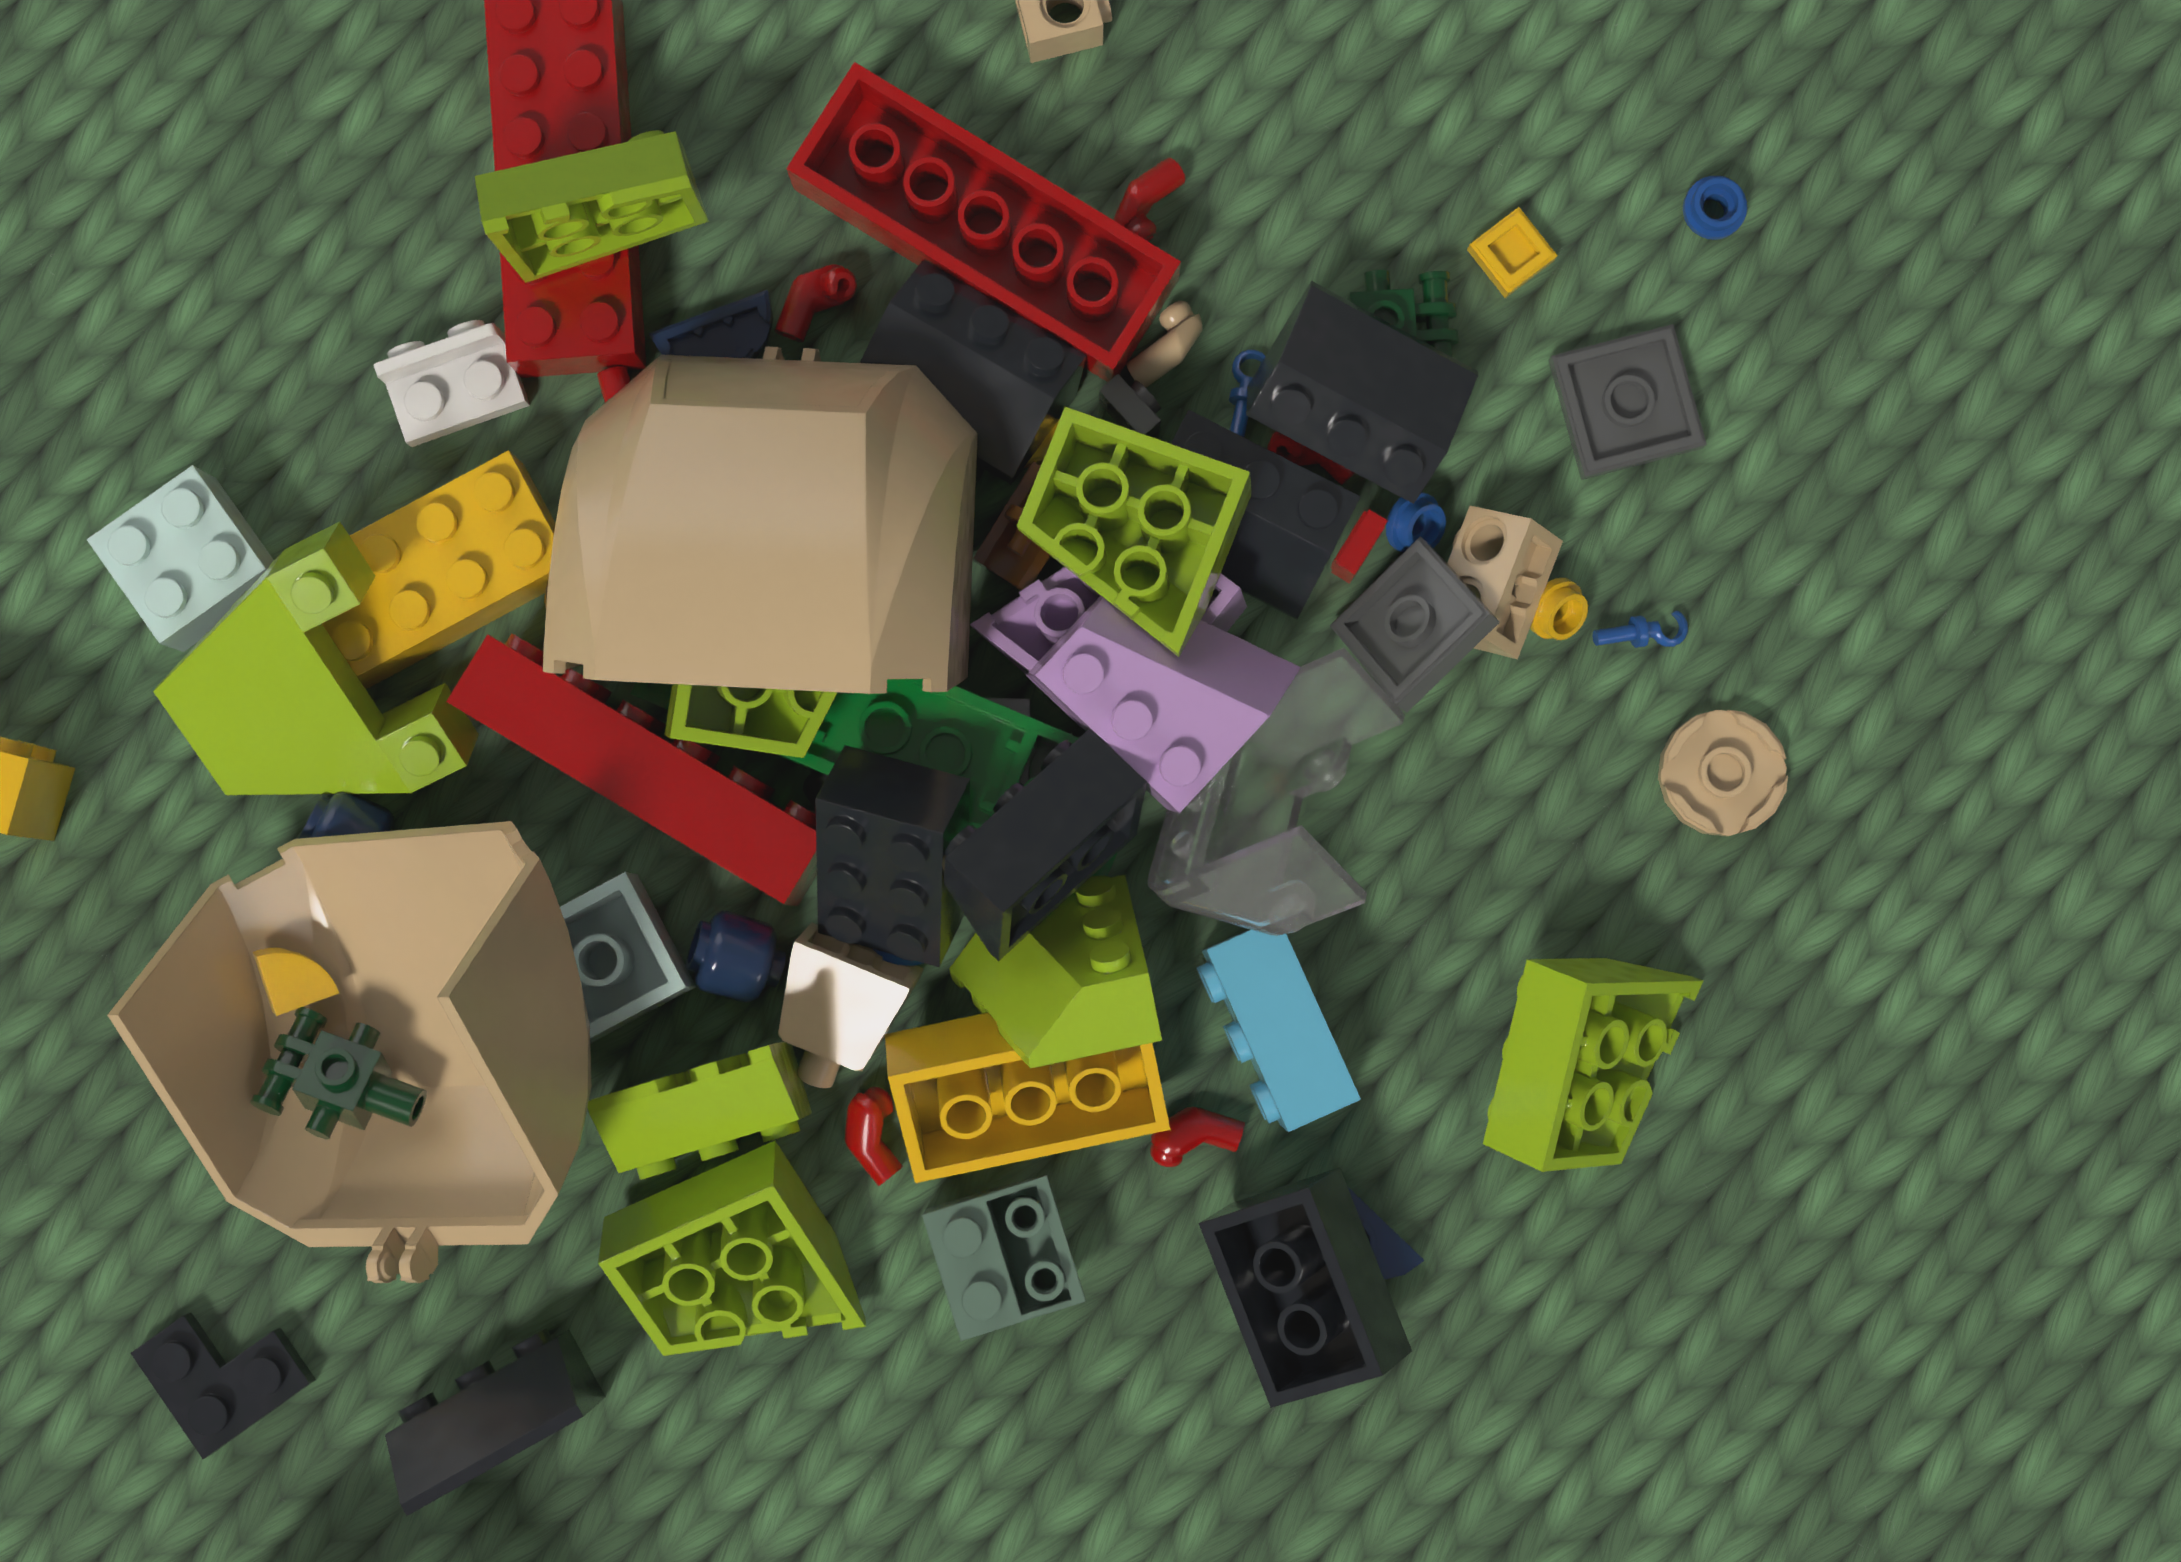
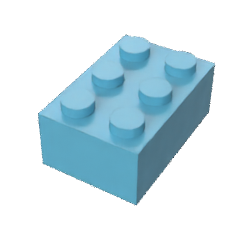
[1196,917,1361,1132]

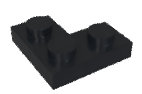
[131,1312,316,1459]

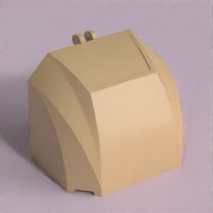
[543,347,978,694]
[107,821,591,1283]

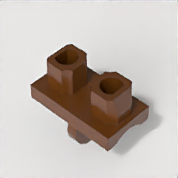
[973,461,1050,591]

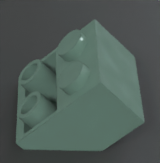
[922,1175,1086,1341]

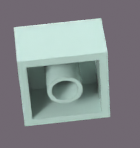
[87,465,274,652]
[560,872,697,1044]

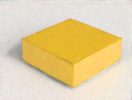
[1467,207,1558,298]

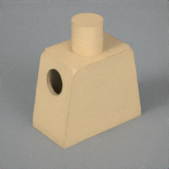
[778,922,924,1088]

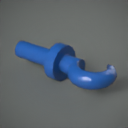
[1229,350,1266,437]
[1592,611,1688,648]

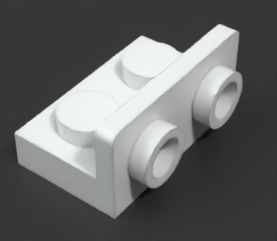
[374,320,530,447]

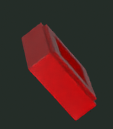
[1330,509,1388,584]

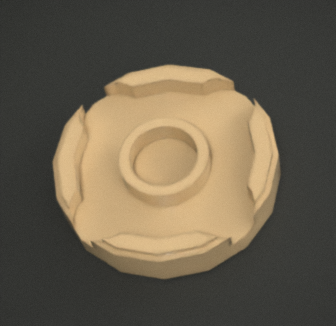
[1658,710,1788,837]

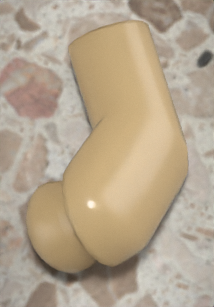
[1126,300,1203,388]

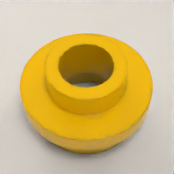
[1530,577,1588,640]

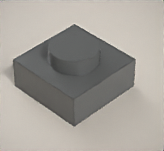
[1099,374,1161,438]

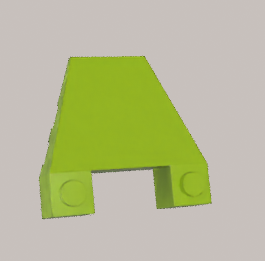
[153,521,479,795]

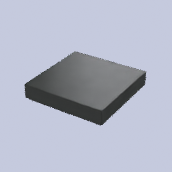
[1548,324,1707,480]
[1330,536,1500,713]

